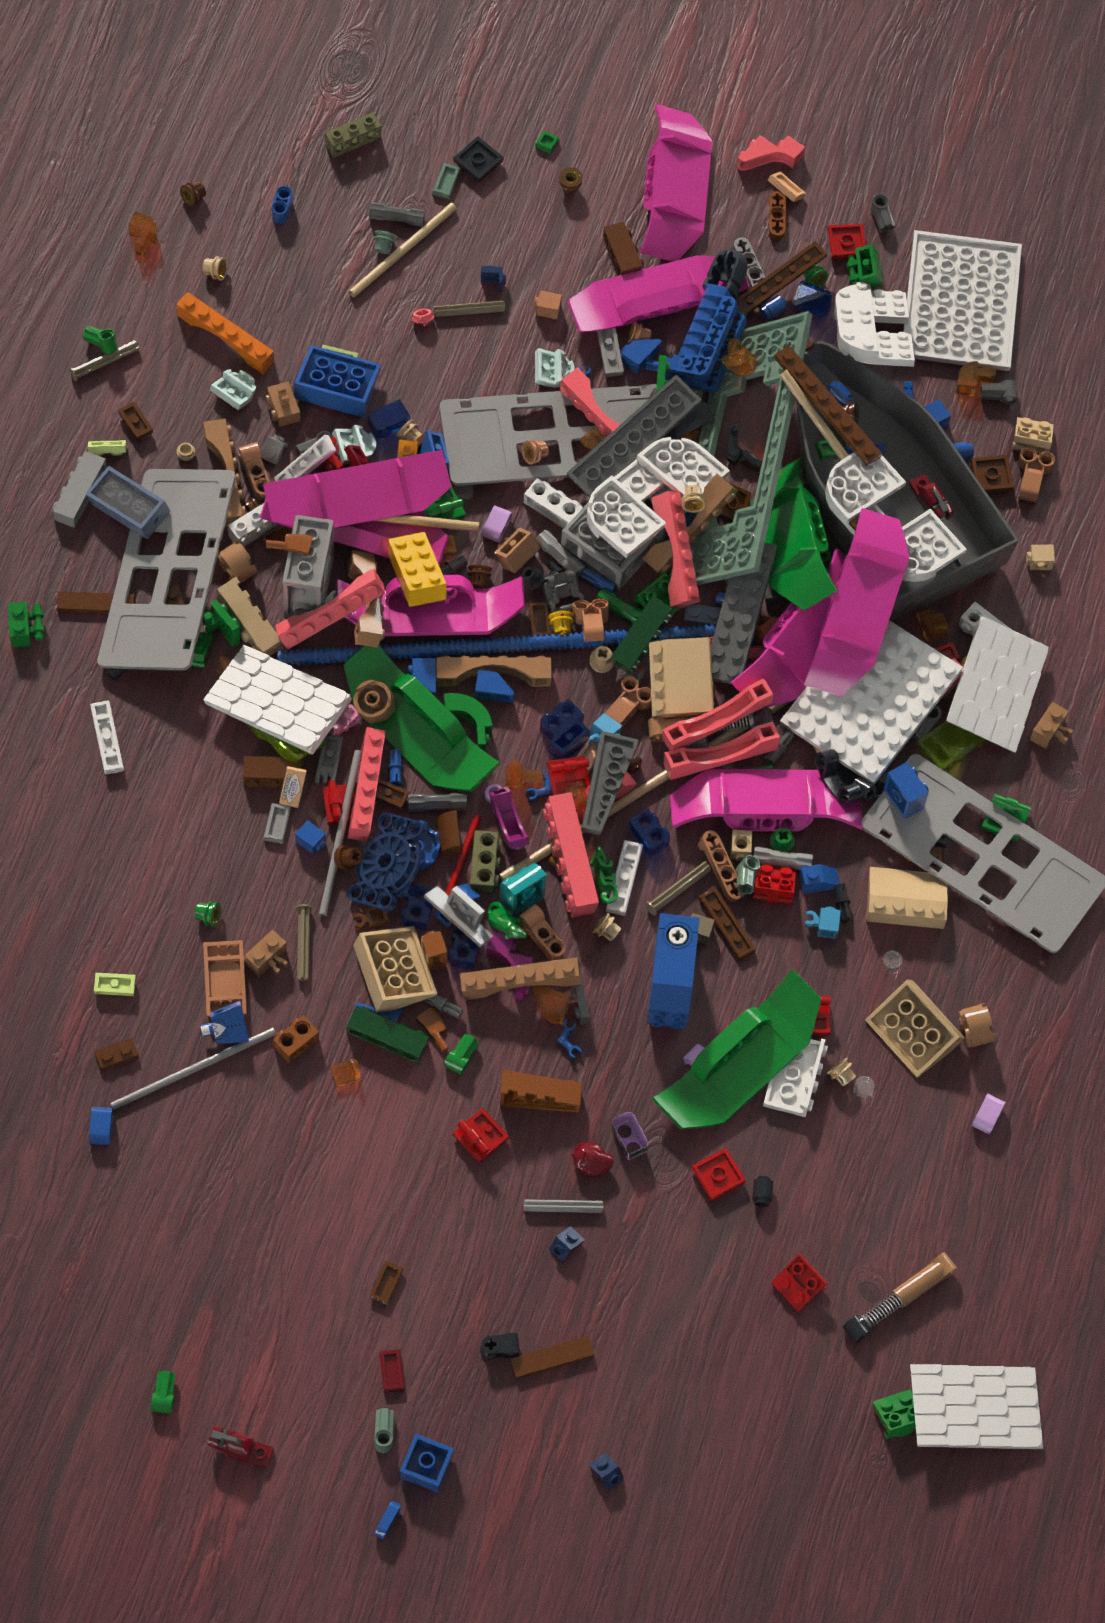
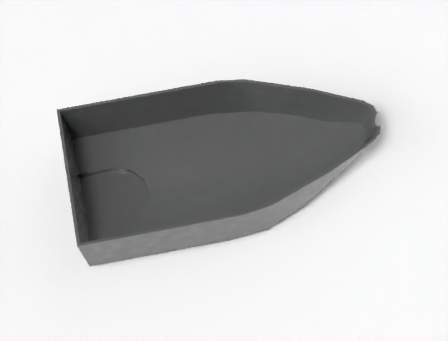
[796,341,1019,622]

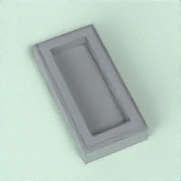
[264,803,291,844]

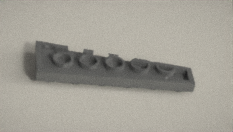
[581,731,639,836]

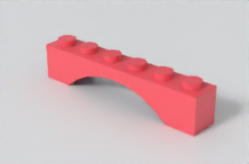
[560,367,620,436]
[651,491,700,608]
[276,569,385,650]
[662,678,773,751]
[664,722,780,780]
[348,727,385,842]

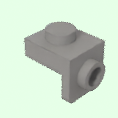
[261,435,288,464]

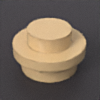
[177,443,195,461]

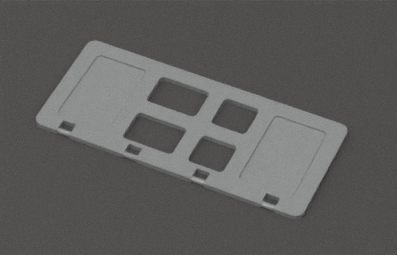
[439,384,657,486]
[97,469,236,670]
[861,754,1105,953]

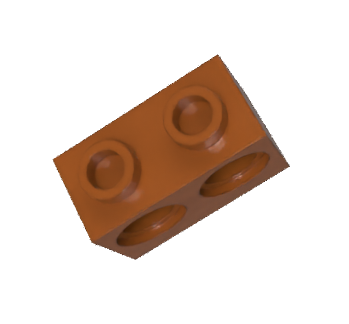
[421,931,447,972]
[273,1015,319,1063]

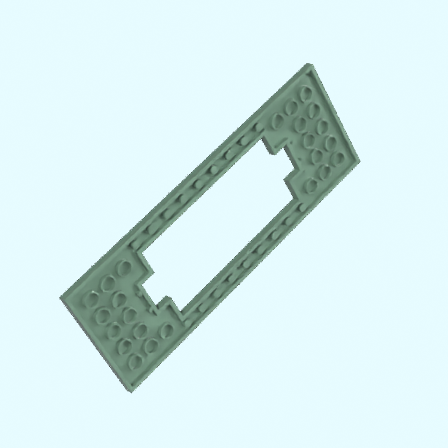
[669,311,812,585]

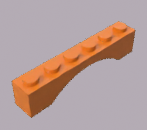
[176,292,274,375]

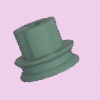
[374,230,398,254]

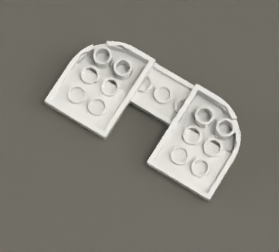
[834,282,915,367]
[587,437,730,558]
[825,452,967,582]

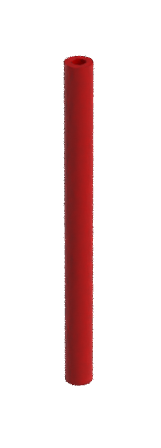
[445,814,482,896]

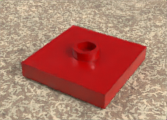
[827,223,866,260]
[691,1148,746,1202]

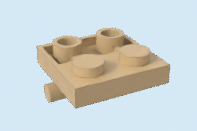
[1012,417,1054,454]

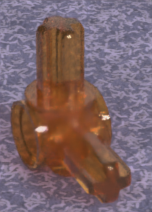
[506,759,543,788]

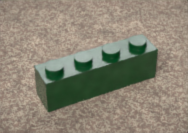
[610,596,672,674]
[346,1006,429,1064]

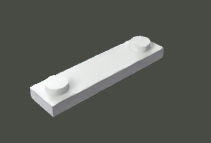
[274,435,336,481]
[90,700,124,775]
[606,840,643,916]

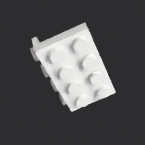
[763,1039,828,1117]

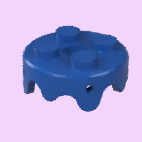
[399,820,440,871]

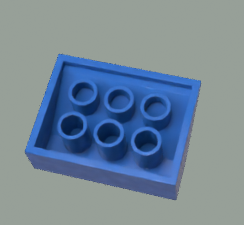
[293,345,381,418]

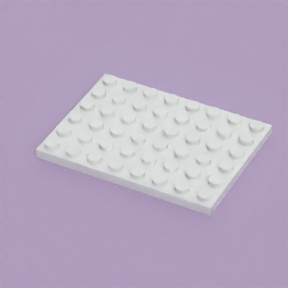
[903,230,1022,371]
[780,621,963,785]

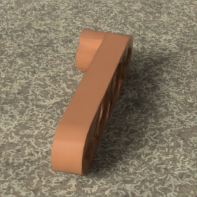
[698,830,743,902]

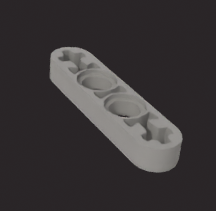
[733,237,765,288]

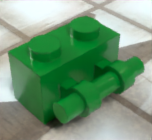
[847,244,884,288]
[8,602,45,647]

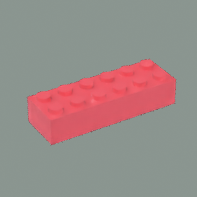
[542,792,599,918]

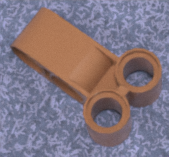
[238,442,270,500]
[1018,447,1055,503]
[573,599,609,642]
[605,676,652,729]
[518,904,565,961]

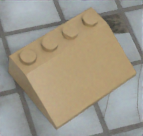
[649,637,714,719]
[866,867,948,929]
[353,926,437,1013]
[865,979,965,1078]

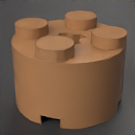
[217,541,258,584]
[353,680,396,723]
[959,1003,996,1048]

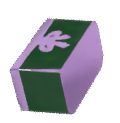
[611,1112,648,1160]

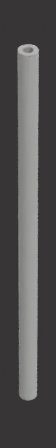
[319,750,362,916]
[110,1028,276,1110]

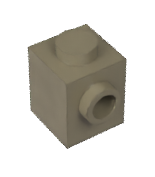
[691,913,714,944]

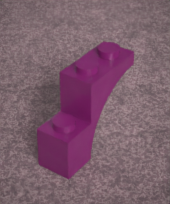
[489,787,530,850]
[486,930,533,1001]

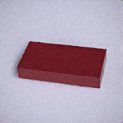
[379,1349,404,1393]

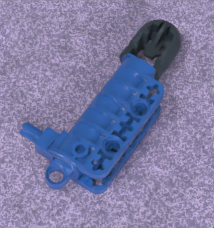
[645,249,748,393]

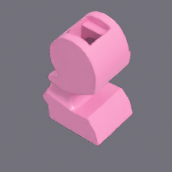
[329,705,362,737]

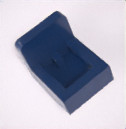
[481,265,506,291]
[549,1226,585,1262]
[589,1453,624,1490]

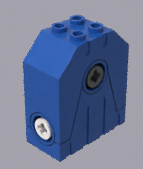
[647,913,700,1029]

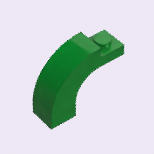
[444,693,492,752]

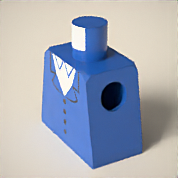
[200,1001,249,1044]

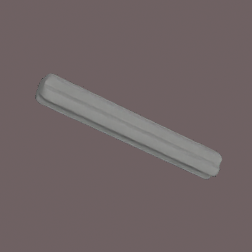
[523,1199,603,1213]

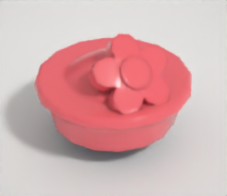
[412,309,434,327]

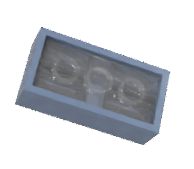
[86,466,170,539]

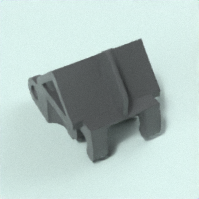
[543,570,584,613]

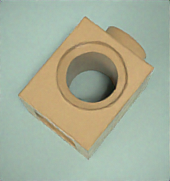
[1026,545,1055,570]
[730,830,752,861]

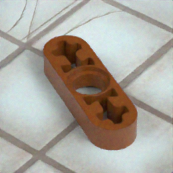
[769,191,786,240]

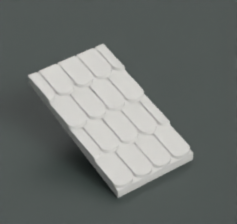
[946,616,1049,752]
[203,645,352,755]
[910,1364,1043,1449]

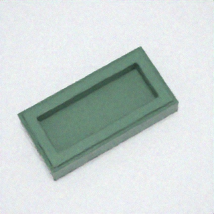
[432,163,461,200]

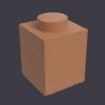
[534,291,562,320]

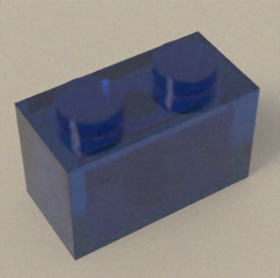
[792,280,836,317]
[367,399,410,440]
[548,718,590,760]

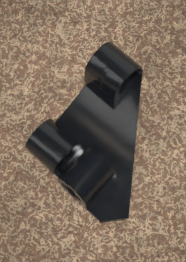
[815,749,882,804]

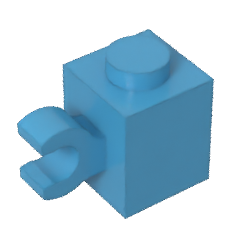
[588,713,622,749]
[805,907,841,939]

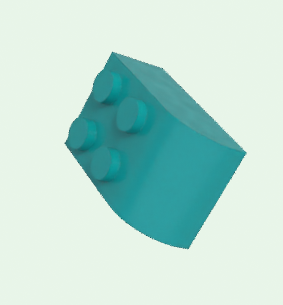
[499,863,547,918]

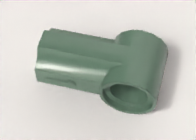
[735,855,760,895]
[374,1408,394,1453]

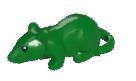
[589,846,618,904]
[487,902,527,939]

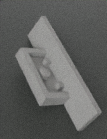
[424,886,494,947]

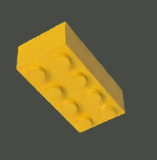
[388,532,446,607]

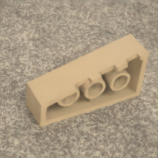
[217,577,282,656]

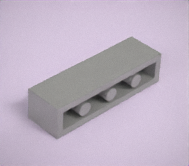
[52,451,107,528]

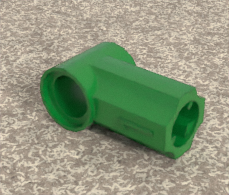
[82,325,118,354]
[444,1034,479,1075]
[150,1371,176,1414]

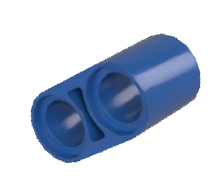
[272,186,293,224]
[89,1107,113,1145]

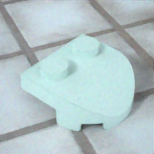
[535,348,575,388]
[210,369,256,410]
[332,425,376,464]

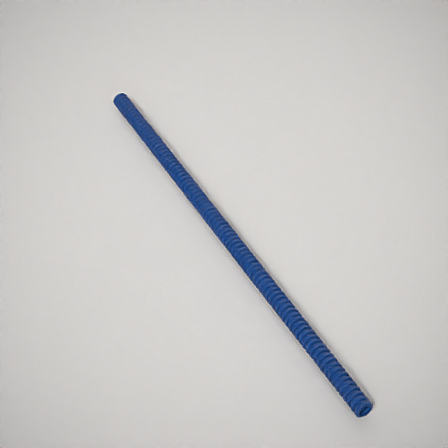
[277,624,717,667]

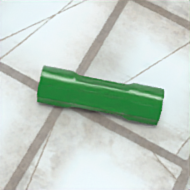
[596,588,643,624]

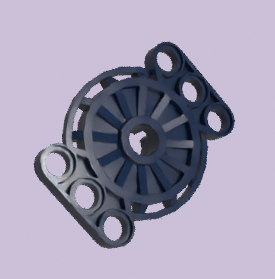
[347,813,427,912]

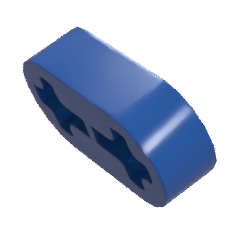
[374,1500,402,1540]

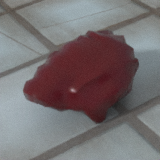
[572,1142,614,1177]

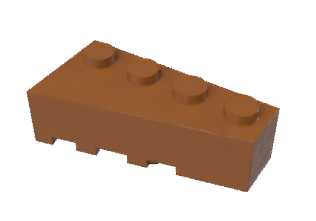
[500,1070,582,1112]

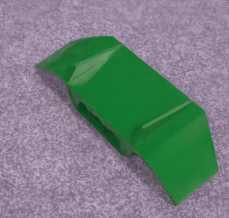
[751,457,838,610]
[343,645,500,792]
[652,969,822,1130]

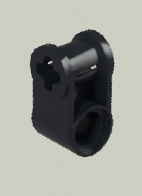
[480,1333,520,1359]

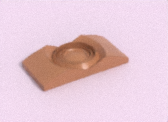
[203,940,247,1018]

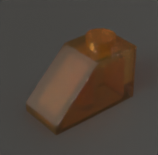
[533,985,572,1025]

